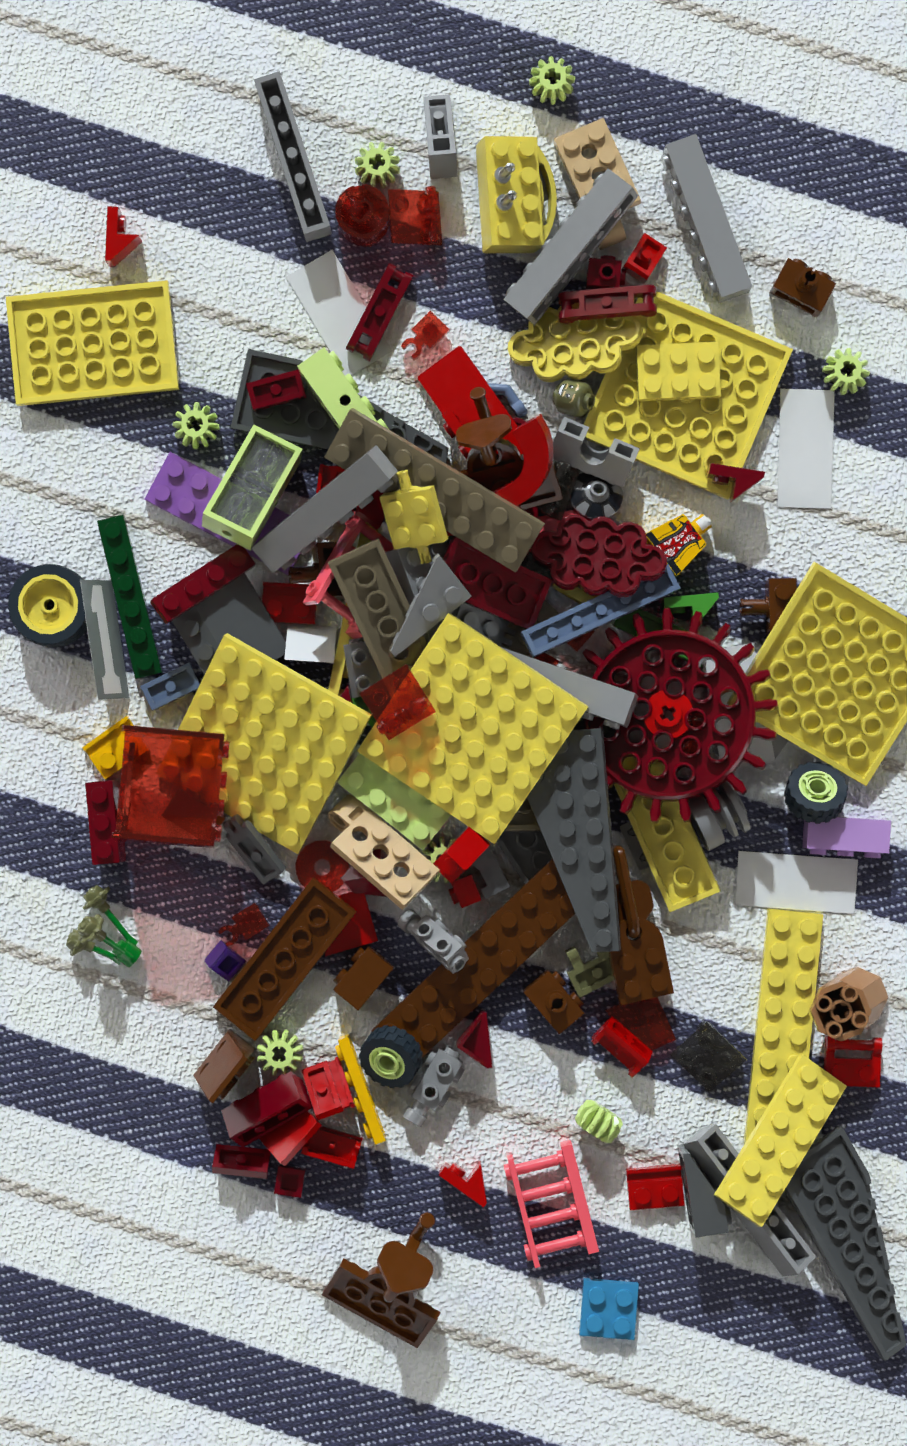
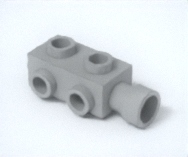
[398,909,469,974]
[403,1046,465,1127]

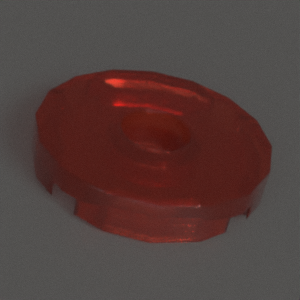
[295,840,350,892]

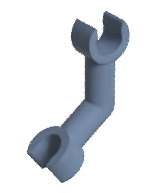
[488,383,528,418]

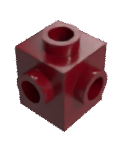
[585,255,626,290]

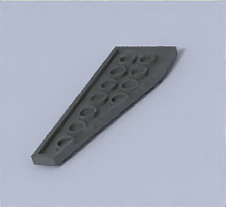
[230,349,449,463]
[527,728,621,952]
[784,1126,907,1361]

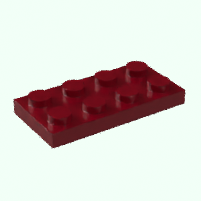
[443,536,552,629]

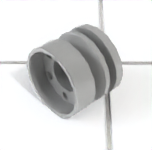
[688,781,751,851]

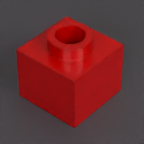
[448,874,482,908]

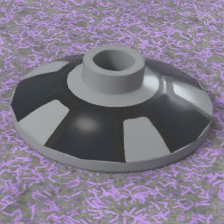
[569,472,623,520]

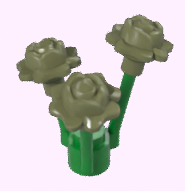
[66,885,142,968]

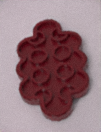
[531,515,667,598]

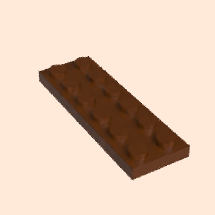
[213,877,357,1041]

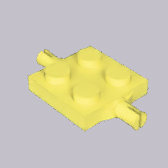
[380,470,448,564]

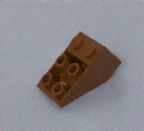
[193,1029,255,1103]

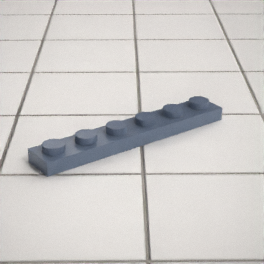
[521,564,680,658]

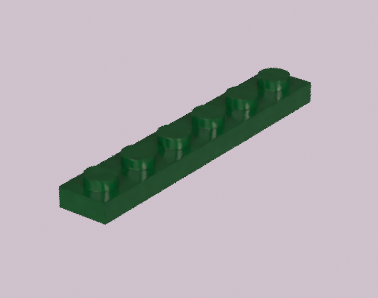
[97,515,163,679]

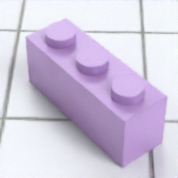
[802,817,891,858]

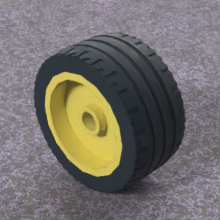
[8,564,87,647]

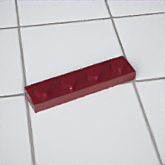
[150,544,256,624]

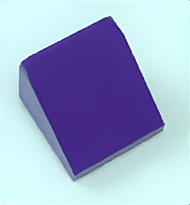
[204,940,246,982]

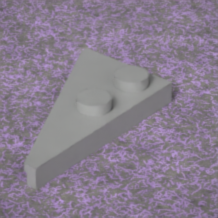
[390,553,471,657]

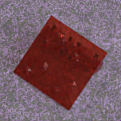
[388,186,442,246]
[359,664,436,740]

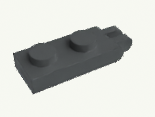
[452,603,516,647]
[223,814,286,884]

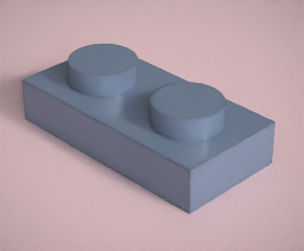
[140,662,200,711]

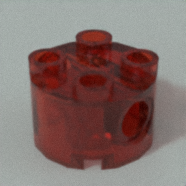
[335,184,390,247]

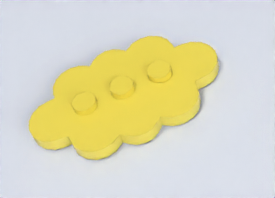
[508,303,643,382]

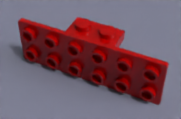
[418,346,523,459]

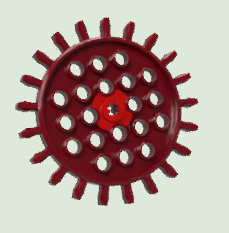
[582,608,778,823]

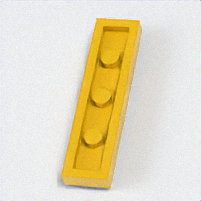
[335,1034,386,1145]

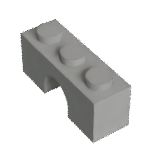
[553,417,640,488]

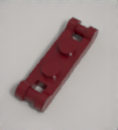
[346,263,414,362]
[558,285,657,324]

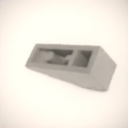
[423,94,457,179]

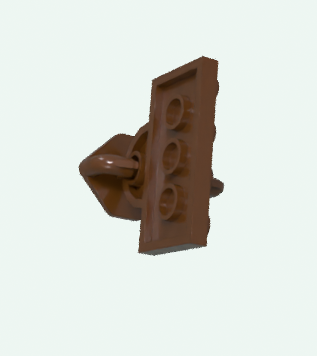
[456,387,563,510]
[322,1212,441,1348]

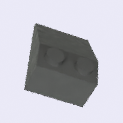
[677,1144,732,1238]

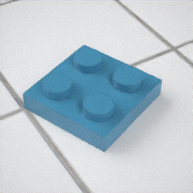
[579,1278,639,1340]

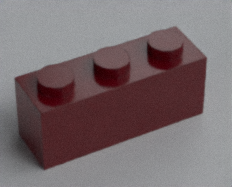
[85,780,126,865]
[221,1071,313,1147]

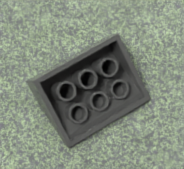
[172,573,286,675]

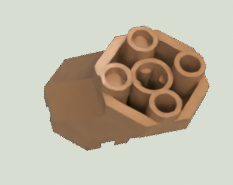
[810,967,889,1041]

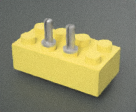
[476,136,557,253]

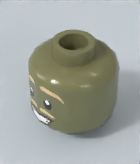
[553,379,595,417]

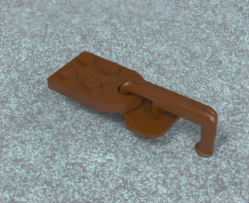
[609,844,674,1005]

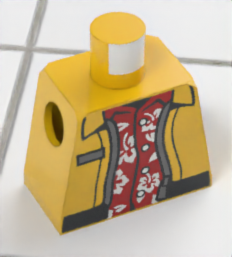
[646,514,712,577]

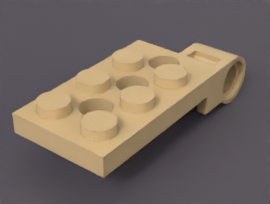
[554,118,641,250]
[327,794,440,910]

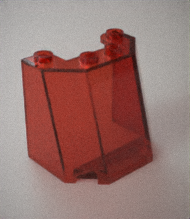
[111,725,230,848]

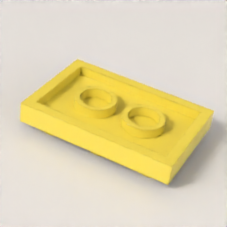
[636,342,721,401]

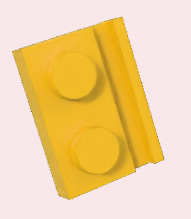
[82,716,151,780]

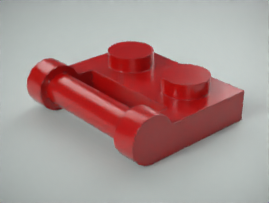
[824,1035,883,1088]

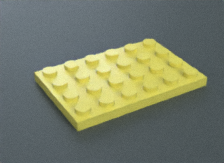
[6,280,180,406]

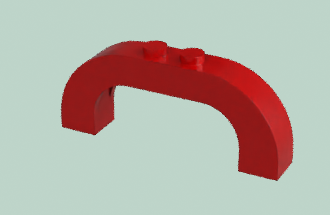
[446,414,554,536]

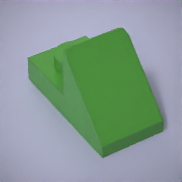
[661,593,719,622]

